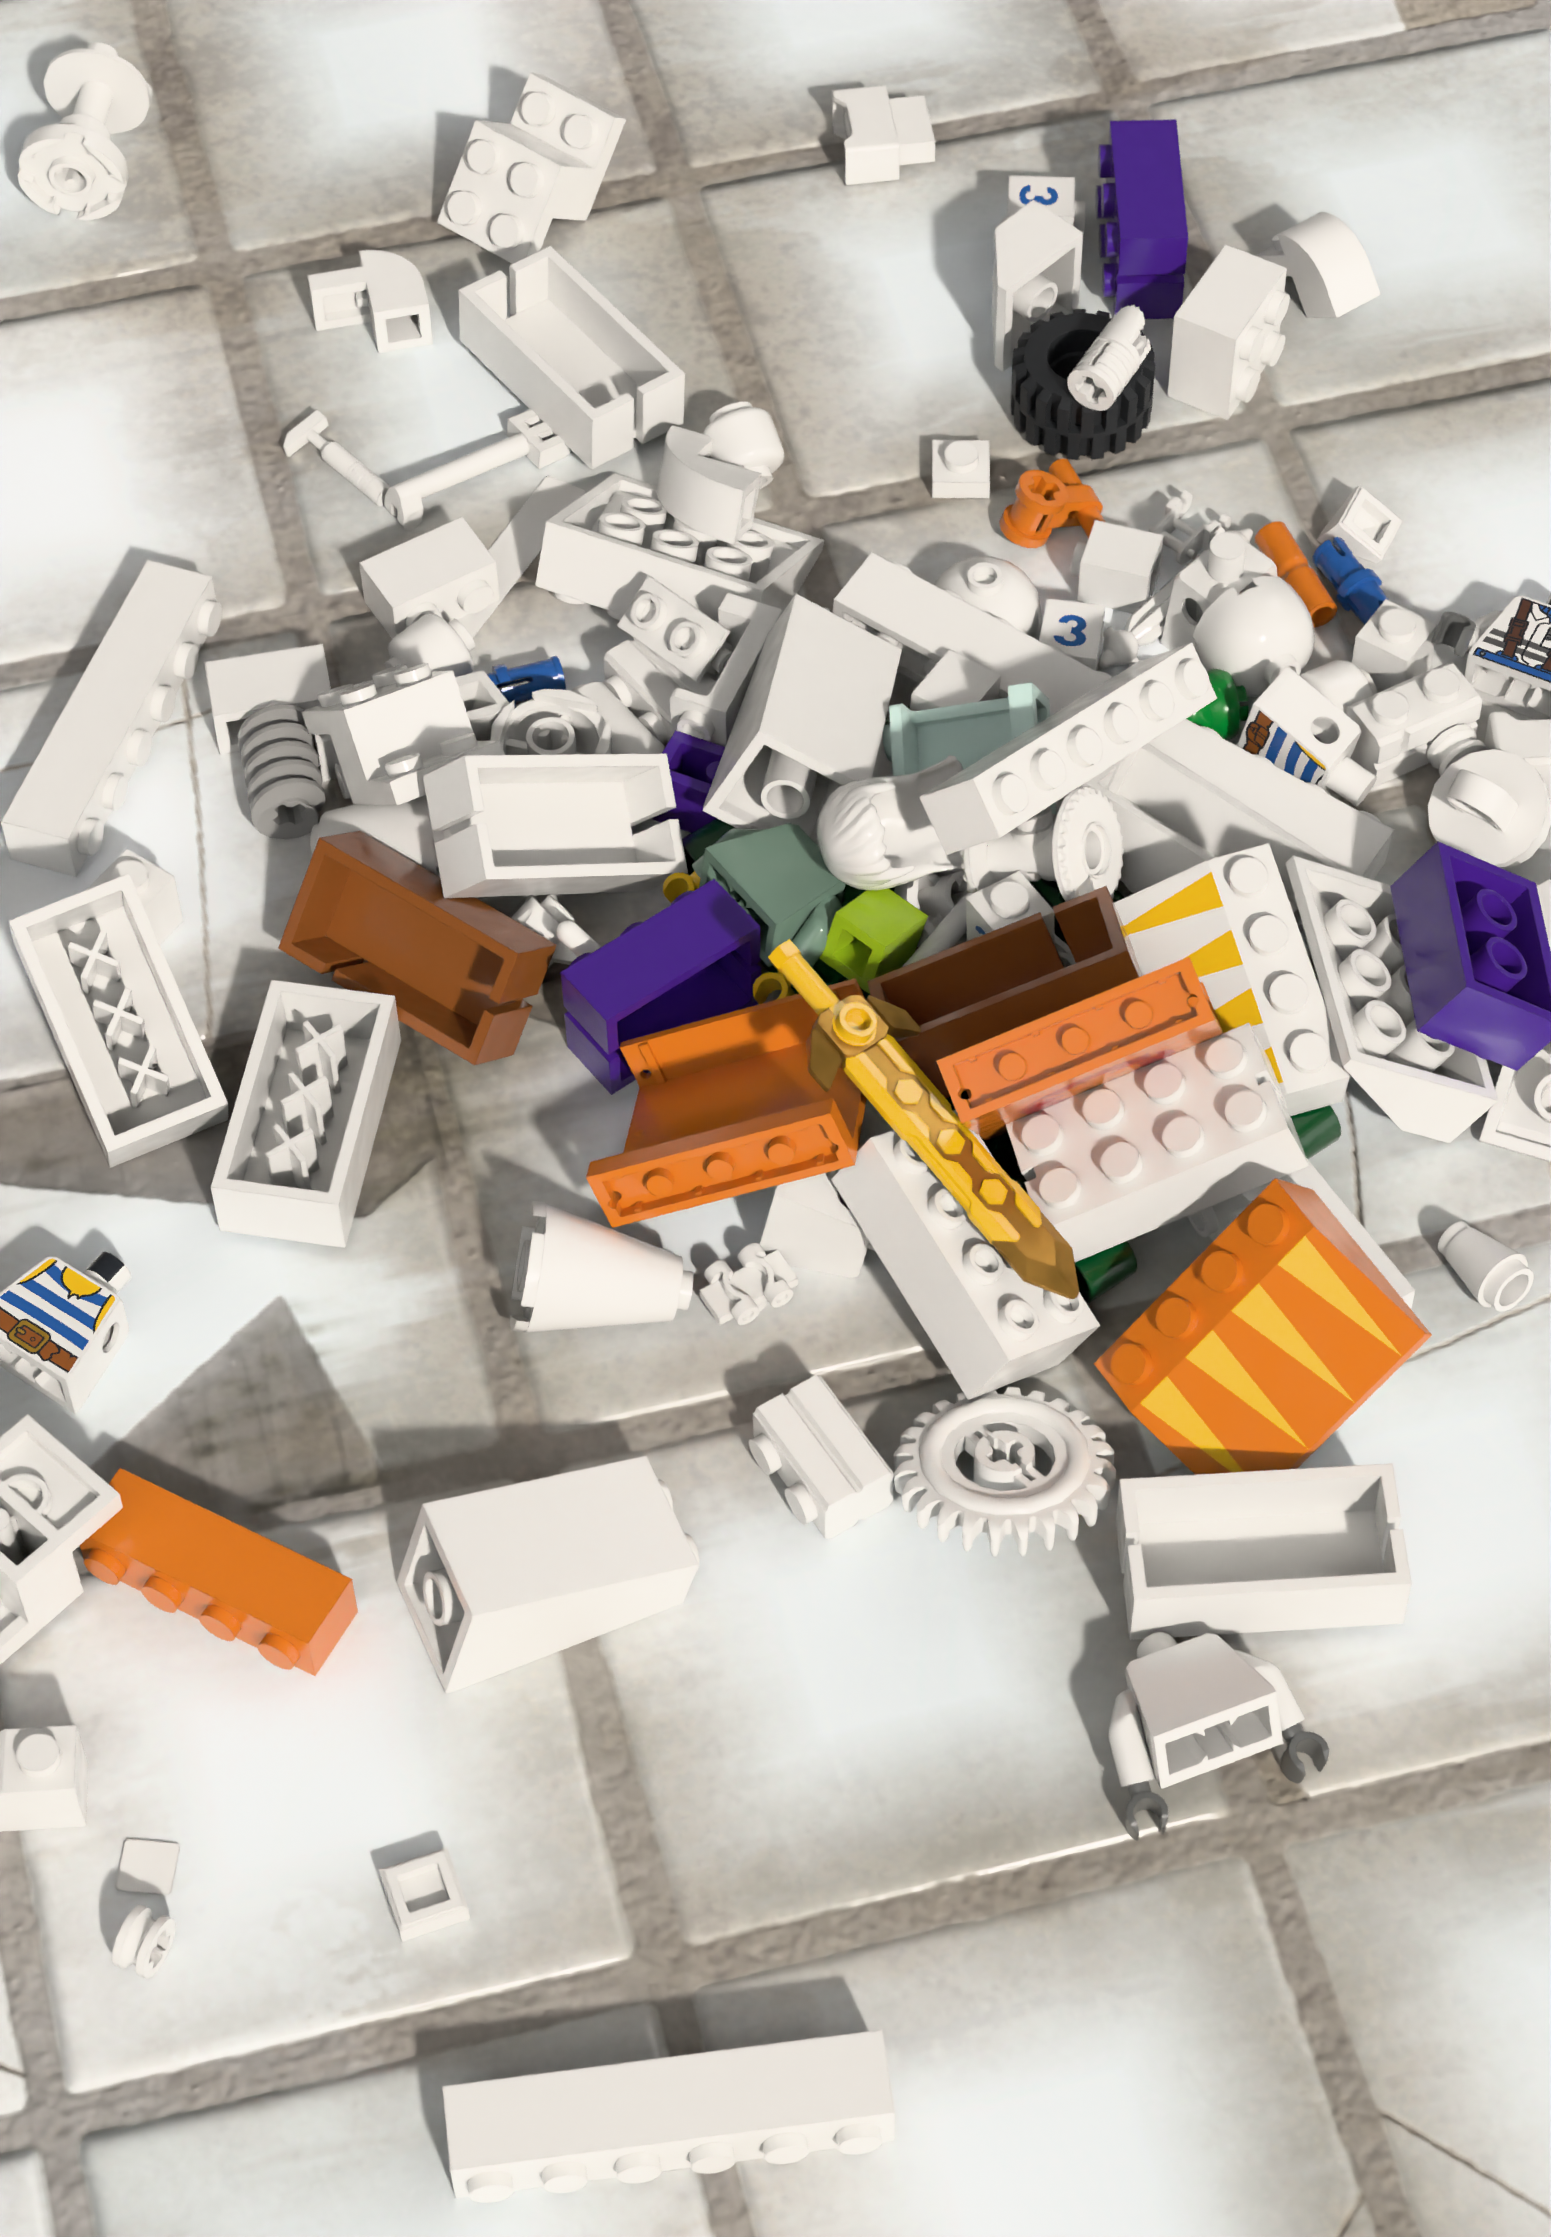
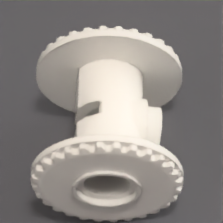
[960,787,1124,901]

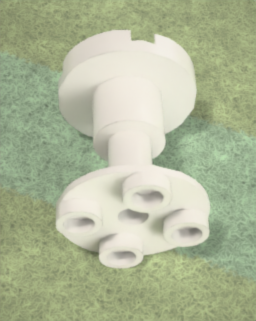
[18,42,153,220]

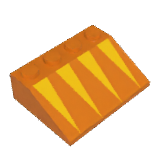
[1094,1178,1432,1475]

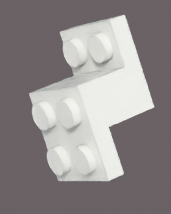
[437,73,626,264]
[302,663,504,805]
[0,1414,123,1665]

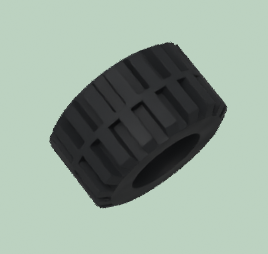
[1010,309,1156,460]

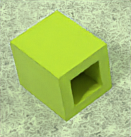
[819,888,928,993]

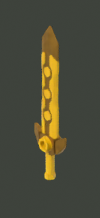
[768,939,1079,1299]

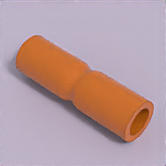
[1255,521,1337,628]

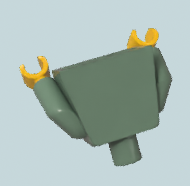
[663,823,846,1004]

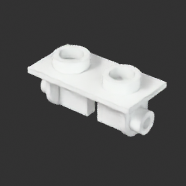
[617,575,733,683]

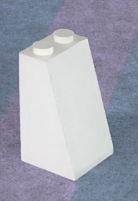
[702,594,902,846]
[397,1456,699,1693]

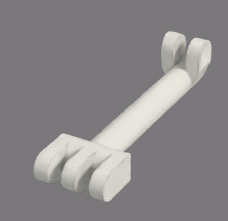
[385,409,571,530]

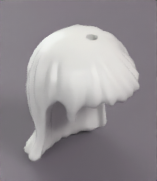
[817,755,963,890]

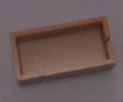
[278,831,557,1065]
[867,885,1142,1098]

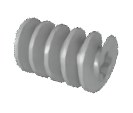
[238,704,326,839]

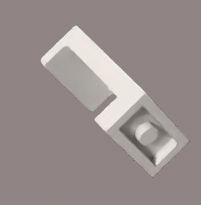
[670,592,783,747]

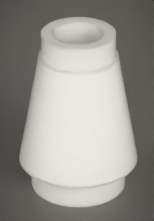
[1438,1221,1534,1312]

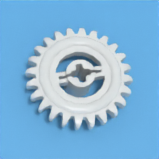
[893,1387,1116,1557]

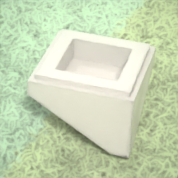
[1317,485,1402,564]

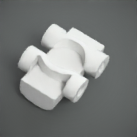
[699,1243,798,1325]

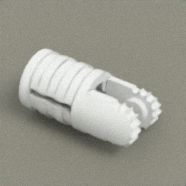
[1067,304,1151,411]

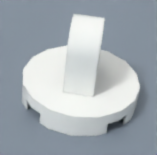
[1428,749,1551,868]

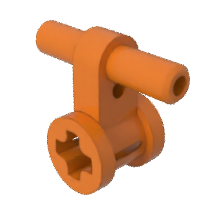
[999,458,1106,548]

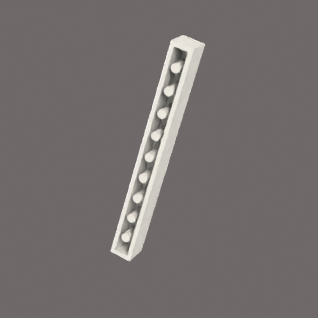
[833,552,1394,880]

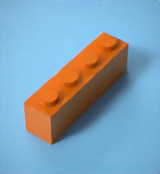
[80,1468,358,1676]

